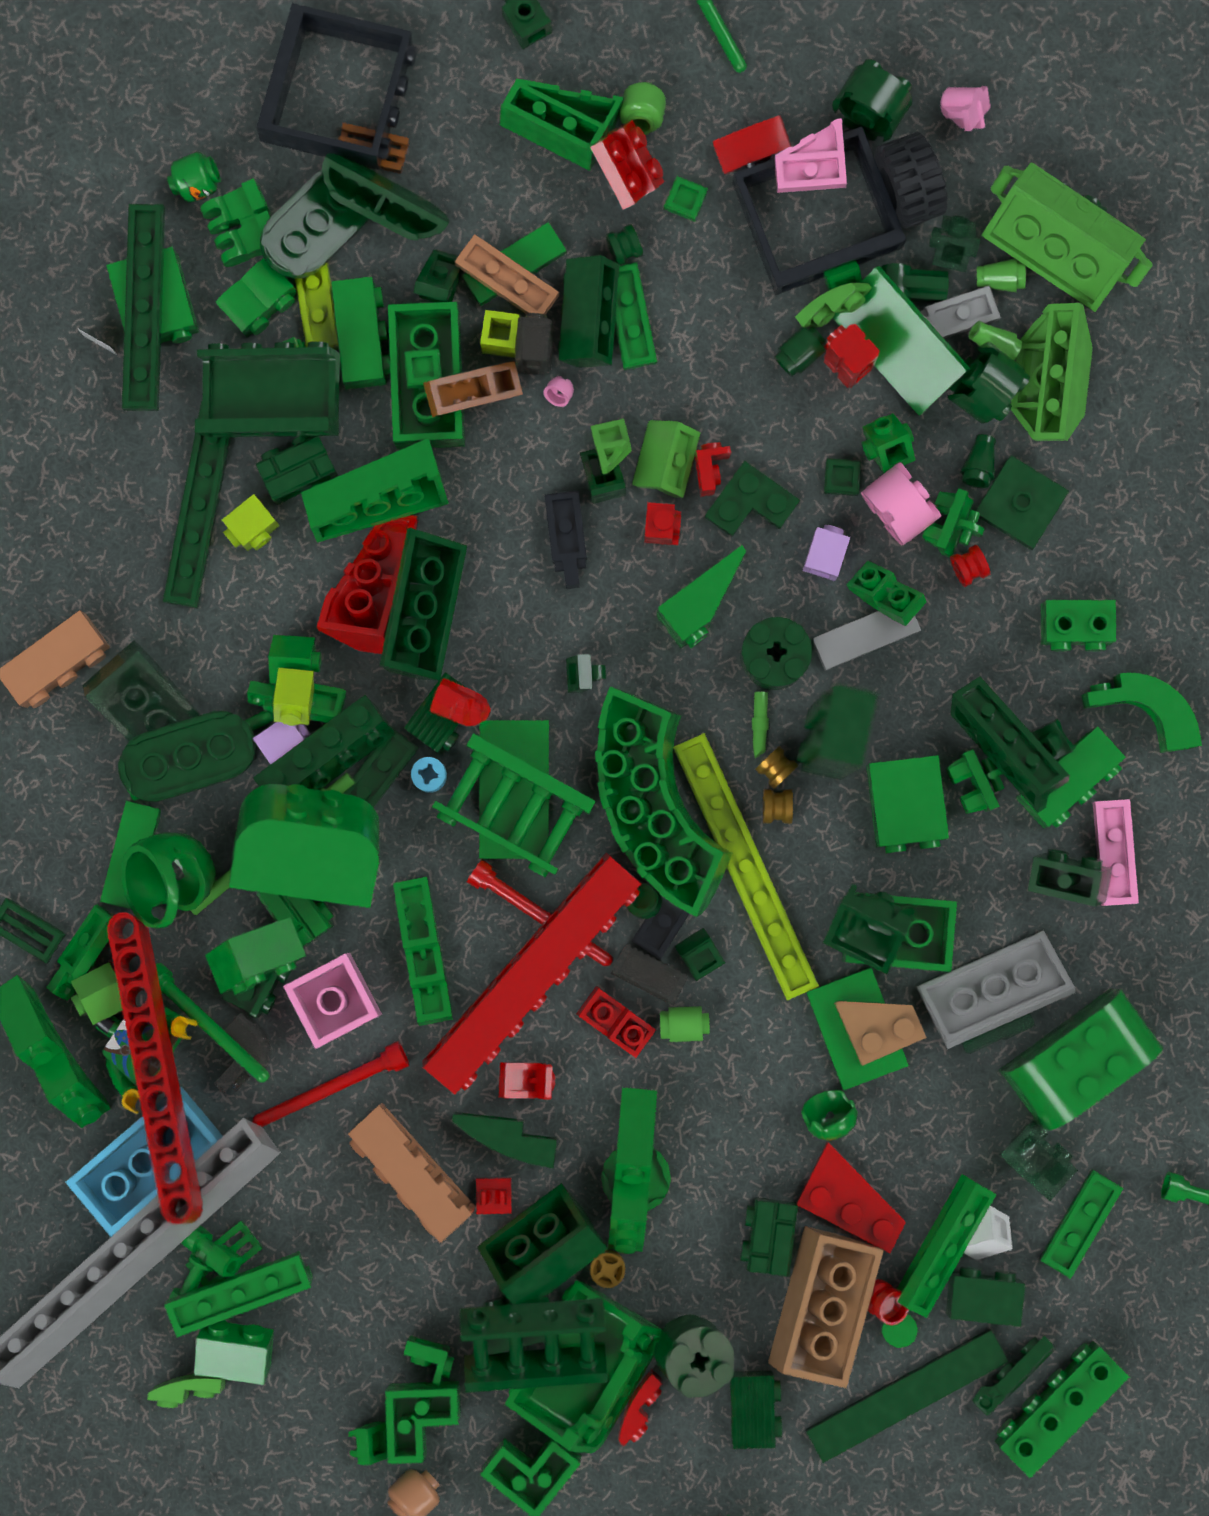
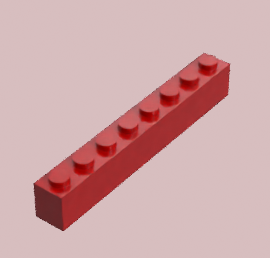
[422,852,641,1095]

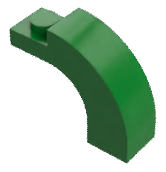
[1081,673,1202,753]

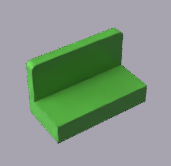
[632,420,701,498]

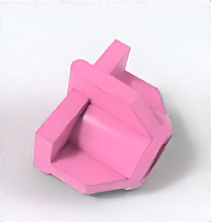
[941,86,990,131]

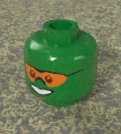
[167,152,221,203]

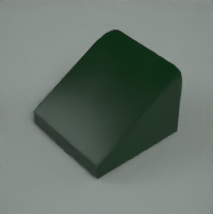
[675,928,725,981]

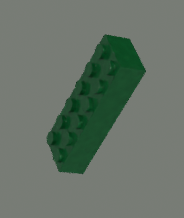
[797,684,878,780]

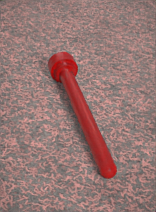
[466,859,613,967]
[252,1041,410,1127]

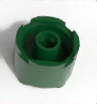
[832,59,912,142]
[948,342,1030,424]
[740,617,812,690]
[654,1314,734,1398]

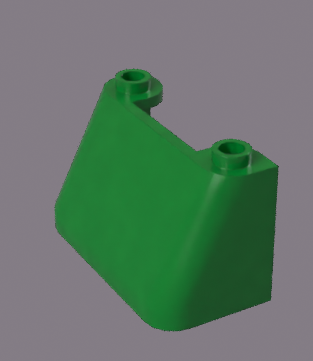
[505,1280,663,1453]

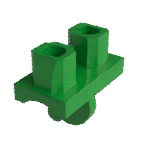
[922,489,985,557]
[945,749,1005,814]

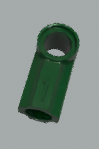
[881,263,949,303]

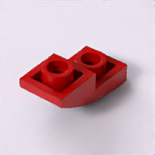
[712,115,792,174]
[576,986,656,1058]
[619,1368,662,1446]

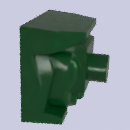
[823,883,916,974]

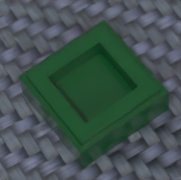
[824,458,861,496]

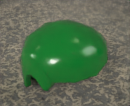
[801,1090,858,1141]

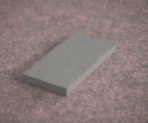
[917,931,1076,1049]

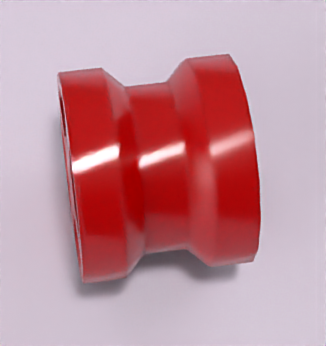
[950,544,991,587]

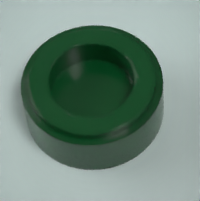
[627,883,662,919]

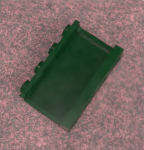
[195,341,340,438]

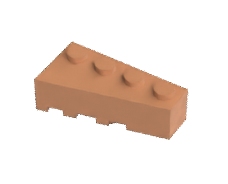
[348,1103,476,1243]

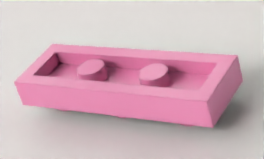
[1093,799,1139,906]

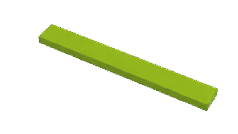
[673,733,819,1000]

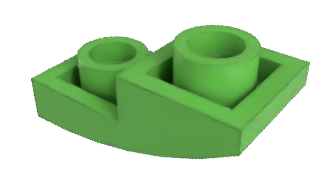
[795,283,872,327]
[147,1374,226,1408]

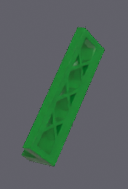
[897,1174,997,1318]
[164,1251,313,1337]

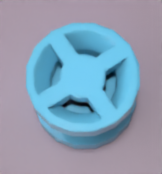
[411,757,447,793]

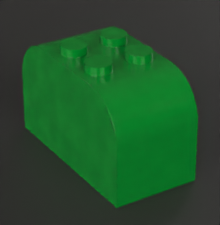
[229,784,380,908]
[999,988,1163,1130]

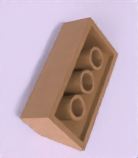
[768,1226,884,1388]

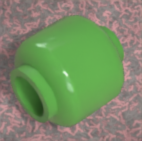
[619,82,666,135]

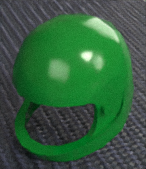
[121,832,216,929]

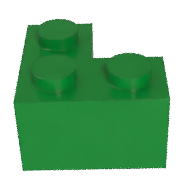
[205,917,306,995]
[385,1381,461,1464]
[480,1438,581,1516]

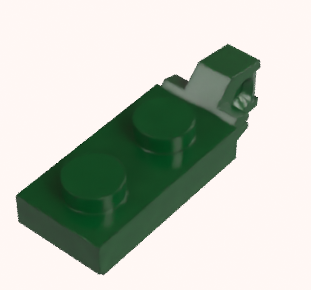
[972,1336,1056,1417]

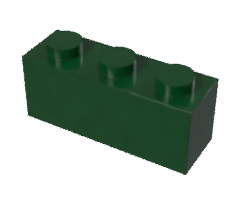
[558,255,620,368]

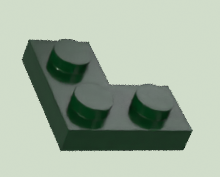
[704,461,800,537]

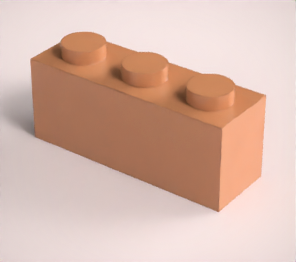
[0,610,110,708]

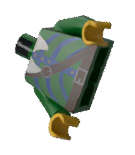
[95,1007,197,1114]

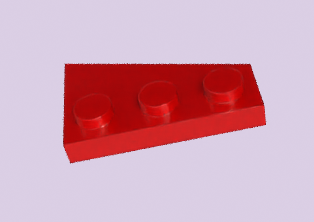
[796,1141,906,1253]

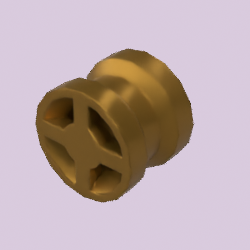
[755,746,799,789]
[763,789,793,824]
[590,1250,625,1288]

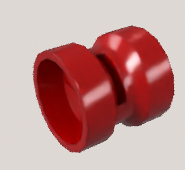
[867,1279,909,1325]

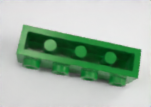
[995,1341,1130,1478]

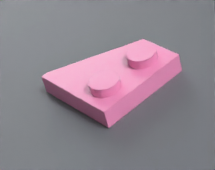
[774,119,847,193]

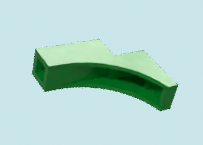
[0,975,111,1128]
[608,1087,657,1254]

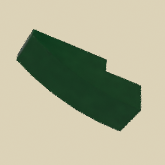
[452,1112,557,1168]

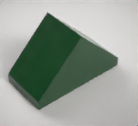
[580,449,626,504]

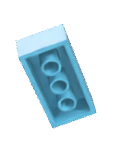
[65,1086,223,1236]

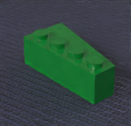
[301,438,449,543]

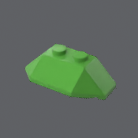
[1011,303,1093,441]

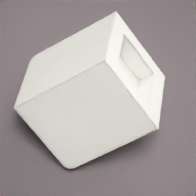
[964,1206,1012,1260]

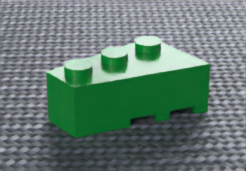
[500,79,624,171]

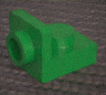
[404,1335,454,1386]

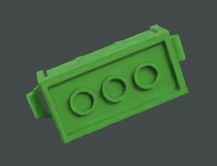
[981,162,1152,312]

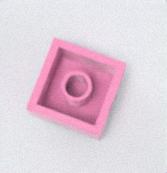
[283,953,382,1049]

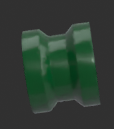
[605,224,643,265]

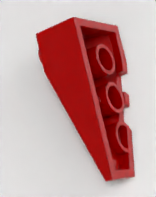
[317,515,418,654]

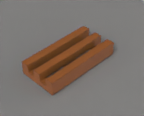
[339,123,410,174]

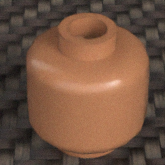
[387,1469,440,1516]

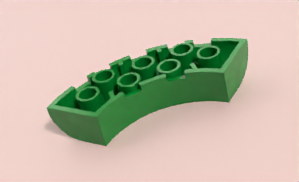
[595,686,733,917]

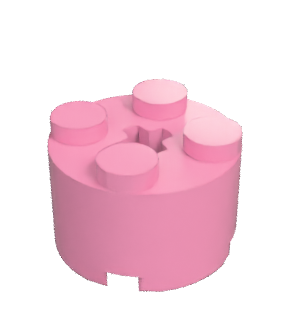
[861,462,941,545]

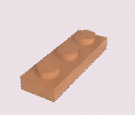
[455,234,559,323]

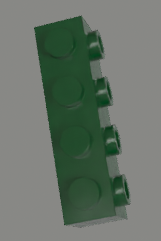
[253,695,396,790]

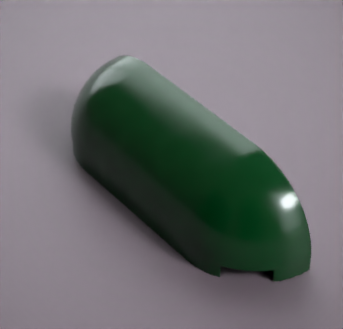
[322,153,449,240]

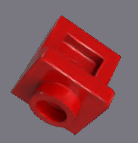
[499,1062,555,1100]

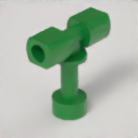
[168,1225,242,1300]

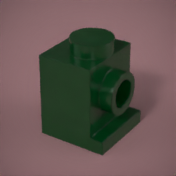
[502,0,552,49]

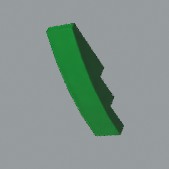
[393,877,453,1026]

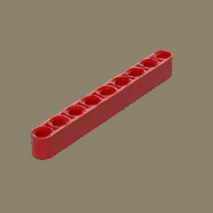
[107,912,203,1224]

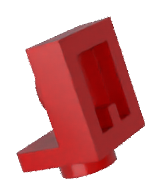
[694,442,731,497]

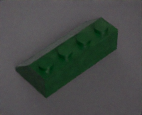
[380,528,467,681]

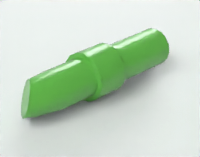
[751,692,769,758]

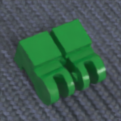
[200,178,271,267]

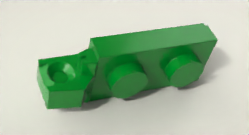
[247,681,346,723]
[47,904,113,1001]

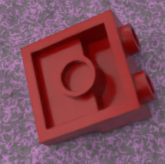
[590,120,664,210]

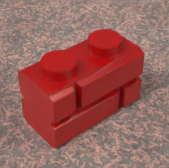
[824,324,880,388]

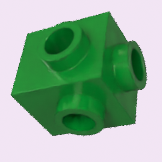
[861,413,916,473]

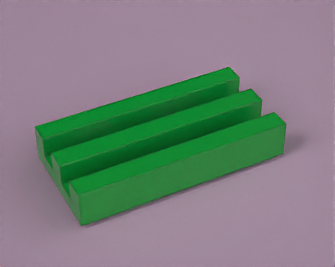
[186,1220,263,1287]

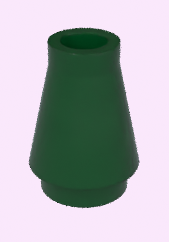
[961,434,996,488]

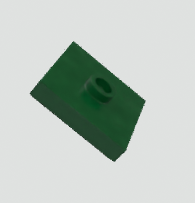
[976,455,1069,550]

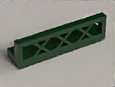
[950,676,1070,813]

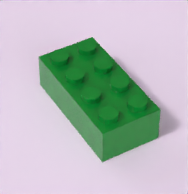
[388,302,465,450]

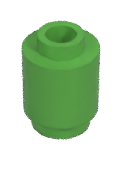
[660,1006,710,1042]

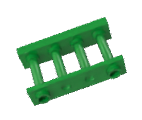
[432,733,596,878]

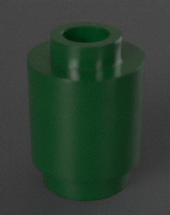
[774,326,826,377]

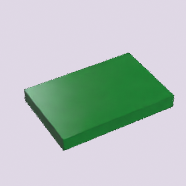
[806,967,909,1091]

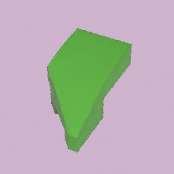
[591,419,632,474]

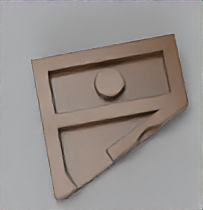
[834,1001,927,1066]

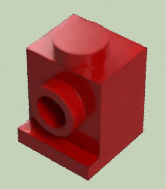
[644,502,681,545]

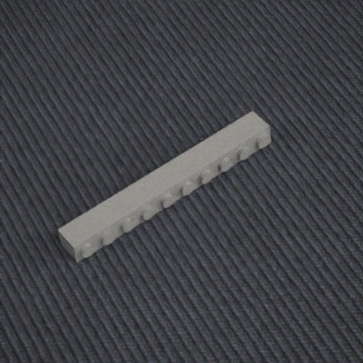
[0,1118,280,1388]

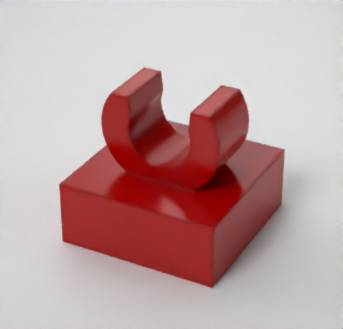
[476,1177,512,1214]

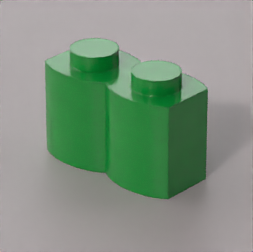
[216,258,297,337]

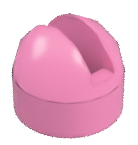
[544,376,574,407]

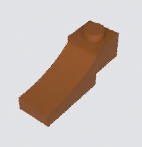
[423,361,523,417]

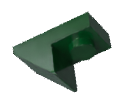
[414,249,463,303]

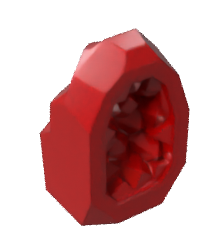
[430,678,491,726]

